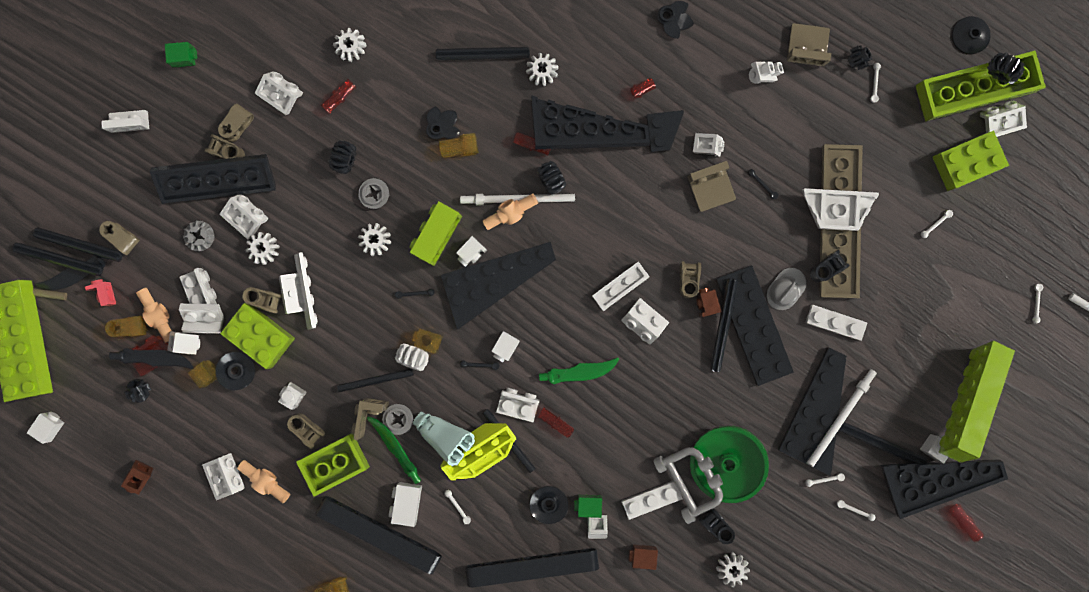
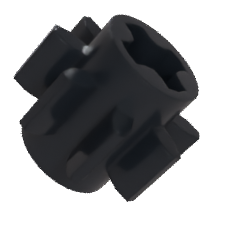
[847,45,872,70]
[124,379,151,403]

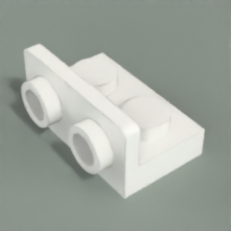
[255,72,303,115]
[980,101,1027,137]
[102,110,149,133]
[220,194,268,239]
[180,268,217,304]
[179,303,224,334]
[497,388,539,422]
[202,453,245,500]

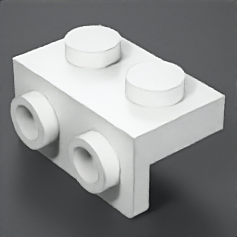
[621,298,669,344]

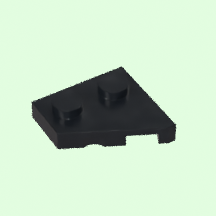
[647,110,684,153]

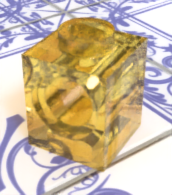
[412,328,443,354]
[188,360,217,388]

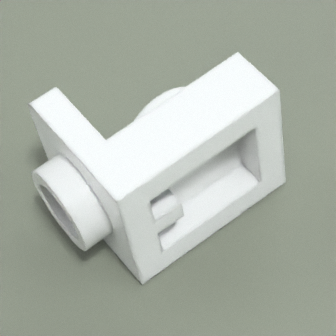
[693,133,724,157]

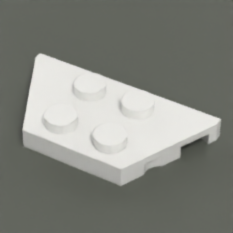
[802,188,879,231]

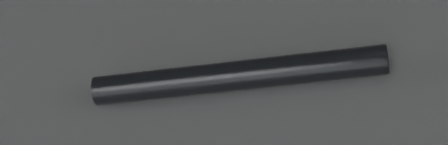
[337,369,414,392]
[482,409,536,473]

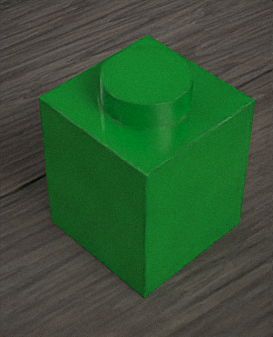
[165,42,197,67]
[574,494,602,518]

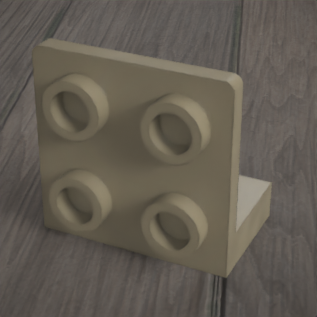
[787,23,831,66]
[687,161,736,212]
[351,398,389,440]

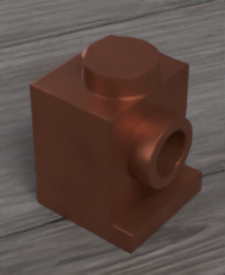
[696,287,721,317]
[121,460,153,495]

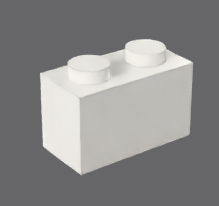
[389,482,422,527]

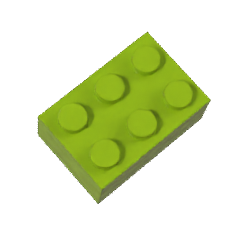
[932,130,1009,191]
[409,201,462,266]
[220,303,295,369]
[296,434,370,497]

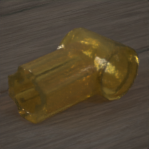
[439,133,479,158]

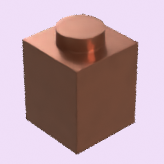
[629,544,658,570]

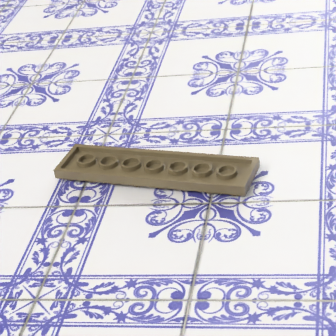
[819,144,863,298]

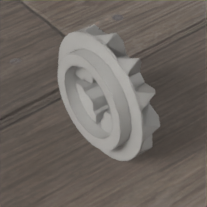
[358,178,390,209]
[183,221,214,251]
[382,404,413,435]

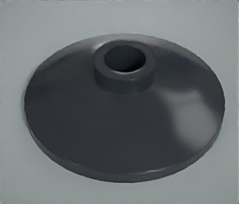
[952,16,991,54]
[215,352,255,390]
[530,486,568,524]

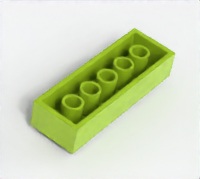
[915,51,1046,122]
[0,280,53,402]
[939,341,1015,462]

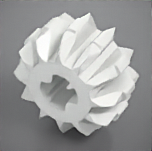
[333,28,367,62]
[526,53,558,86]
[358,223,391,256]
[246,232,280,265]
[395,344,429,371]
[716,552,750,587]

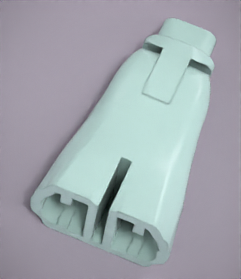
[413,412,475,466]

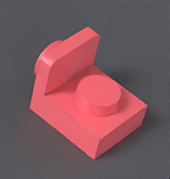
[85,279,116,306]

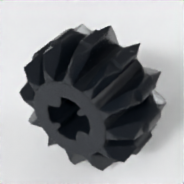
[987,52,1025,84]
[329,140,357,174]
[537,161,566,195]

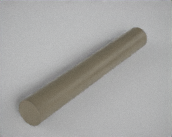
[33,288,67,300]

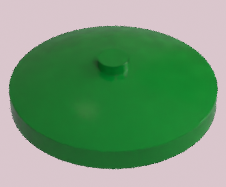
[690,425,769,503]

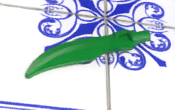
[539,357,619,384]
[367,417,421,484]

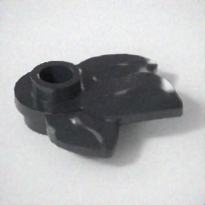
[657,1,694,39]
[426,106,460,140]

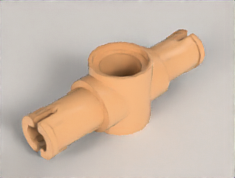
[483,193,538,230]
[136,288,172,343]
[237,460,291,503]

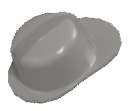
[767,268,806,310]

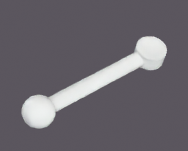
[870,63,881,103]
[921,210,953,238]
[1032,284,1043,324]
[805,473,845,487]
[444,490,471,524]
[837,500,875,521]

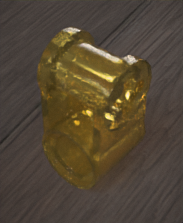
[105,316,147,337]
[314,576,349,592]

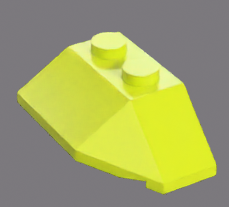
[440,423,516,480]

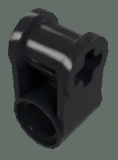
[810,249,850,282]
[699,508,735,545]

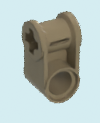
[218,104,254,142]
[204,134,245,159]
[99,221,140,255]
[679,261,701,299]
[243,287,282,314]
[287,413,325,449]

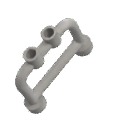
[654,447,723,524]

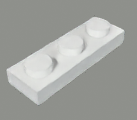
[592,262,649,311]
[805,305,867,341]
[622,480,683,520]

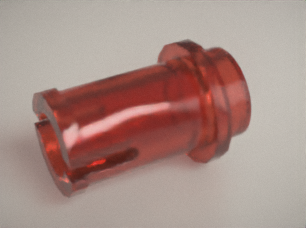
[630,77,656,99]

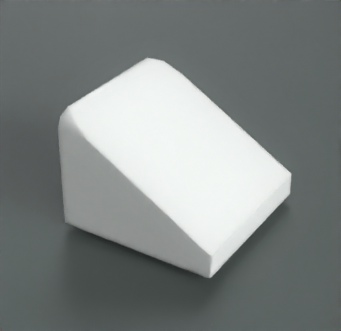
[588,515,608,539]

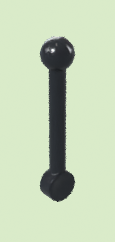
[748,169,779,200]
[395,289,435,299]
[460,360,500,370]

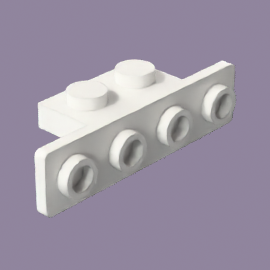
[279,252,317,330]

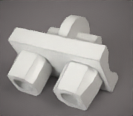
[749,62,784,84]

